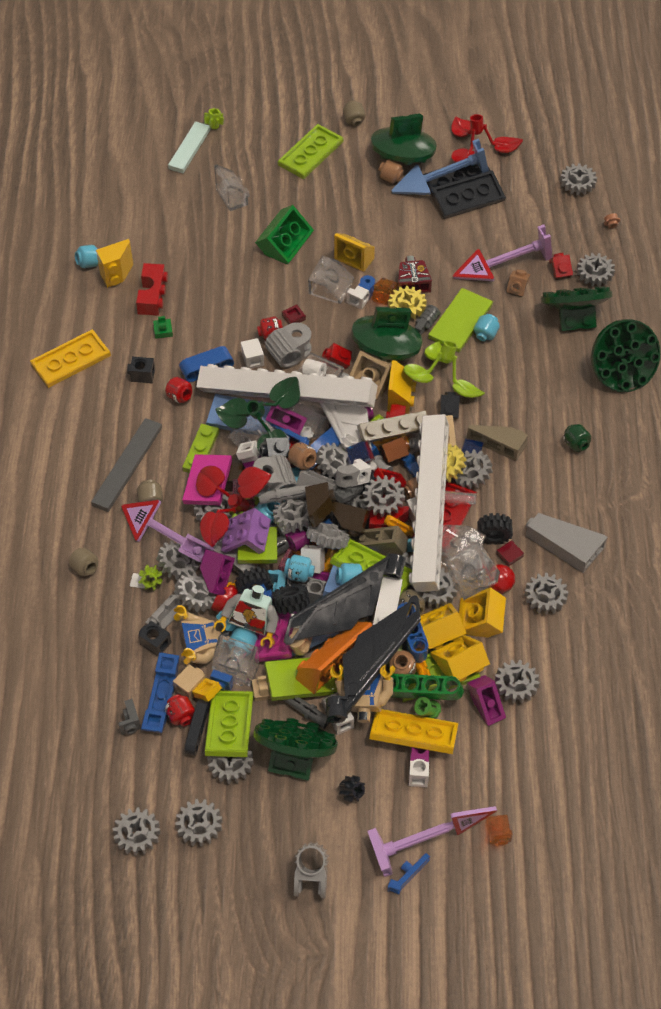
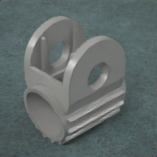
[265,323,311,368]
[253,455,297,497]
[294,842,329,898]

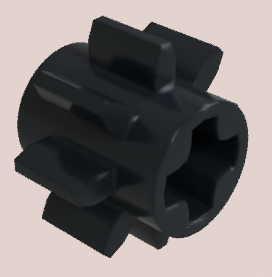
[339,775,365,802]

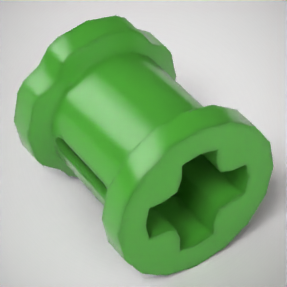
[414,697,441,719]

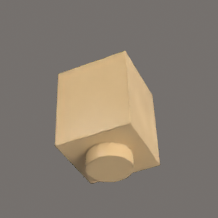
[173,664,205,701]

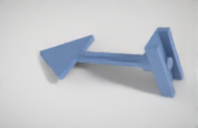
[391,138,489,195]

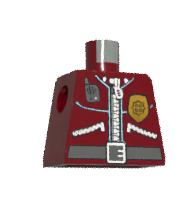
[398,256,432,293]

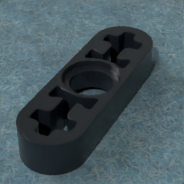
[185,698,210,756]

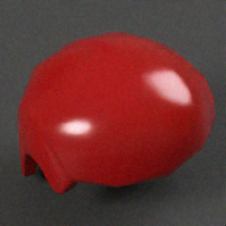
[483,564,515,594]
[211,585,238,613]

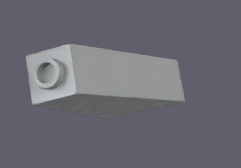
[526,513,608,573]

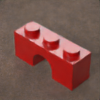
[136,263,168,316]

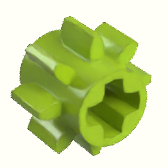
[204,108,224,129]
[138,565,163,590]

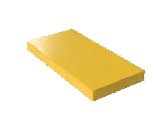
[30,329,111,388]
[369,709,458,754]

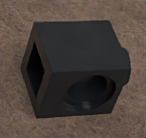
[127,356,155,384]
[138,621,171,656]

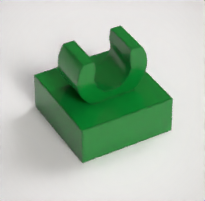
[153,316,173,339]

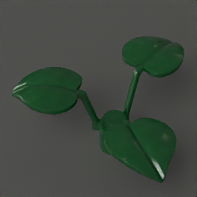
[215,377,300,451]

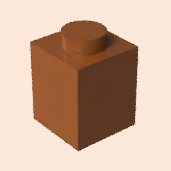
[379,437,410,463]

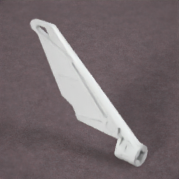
[302,359,377,471]

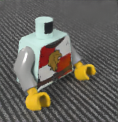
[214,585,278,648]

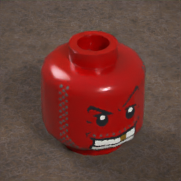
[257,316,283,341]
[165,377,193,403]
[165,694,195,727]

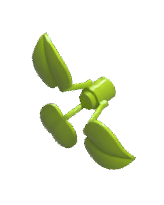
[403,340,485,398]

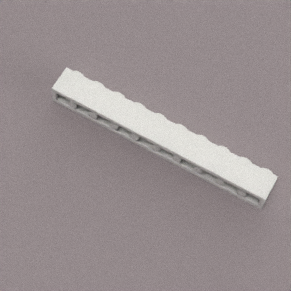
[196,364,378,407]
[409,414,449,592]

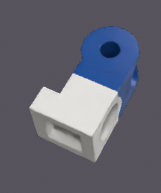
[346,275,375,310]

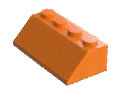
[296,622,373,694]

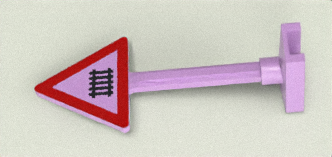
[453,224,552,281]
[121,500,215,563]
[368,806,497,877]

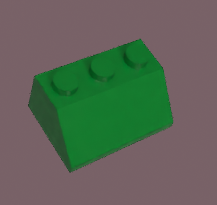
[255,205,314,264]

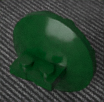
[370,113,437,165]
[541,286,613,331]
[351,307,422,361]
[591,319,661,392]
[253,718,338,781]

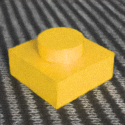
[192,678,222,702]

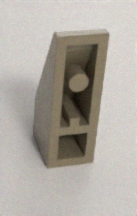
[467,425,528,461]
[348,526,408,556]

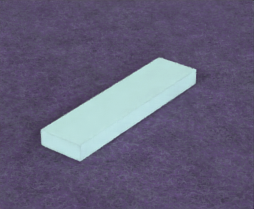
[168,121,210,173]

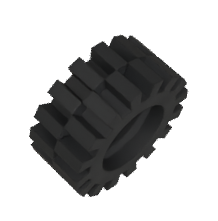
[477,513,513,545]
[235,567,273,594]
[272,583,310,614]

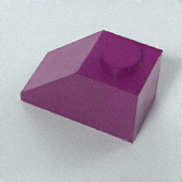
[265,405,308,435]
[200,549,235,595]
[467,675,506,726]

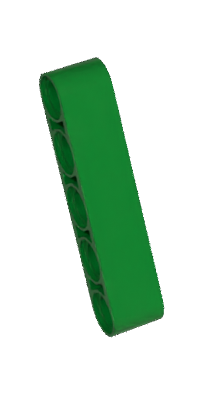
[391,674,464,700]

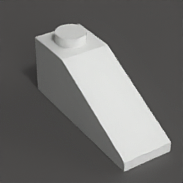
[373,576,403,625]

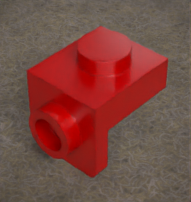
[549,253,573,279]
[322,343,352,369]

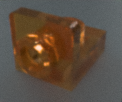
[372,278,398,305]
[485,815,513,846]

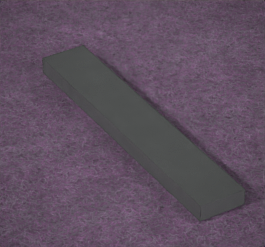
[91,418,162,512]

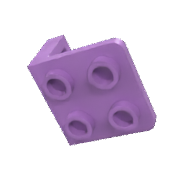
[221,508,271,554]

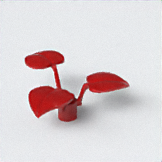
[451,114,523,163]
[196,466,272,547]

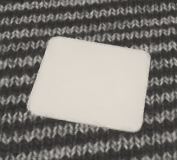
[130,573,148,588]

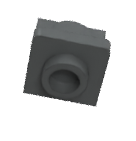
[118,699,141,735]

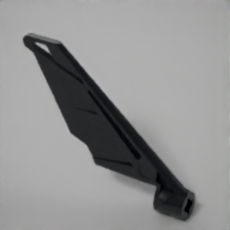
[283,553,406,645]
[325,595,421,723]

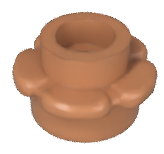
[604,213,621,228]

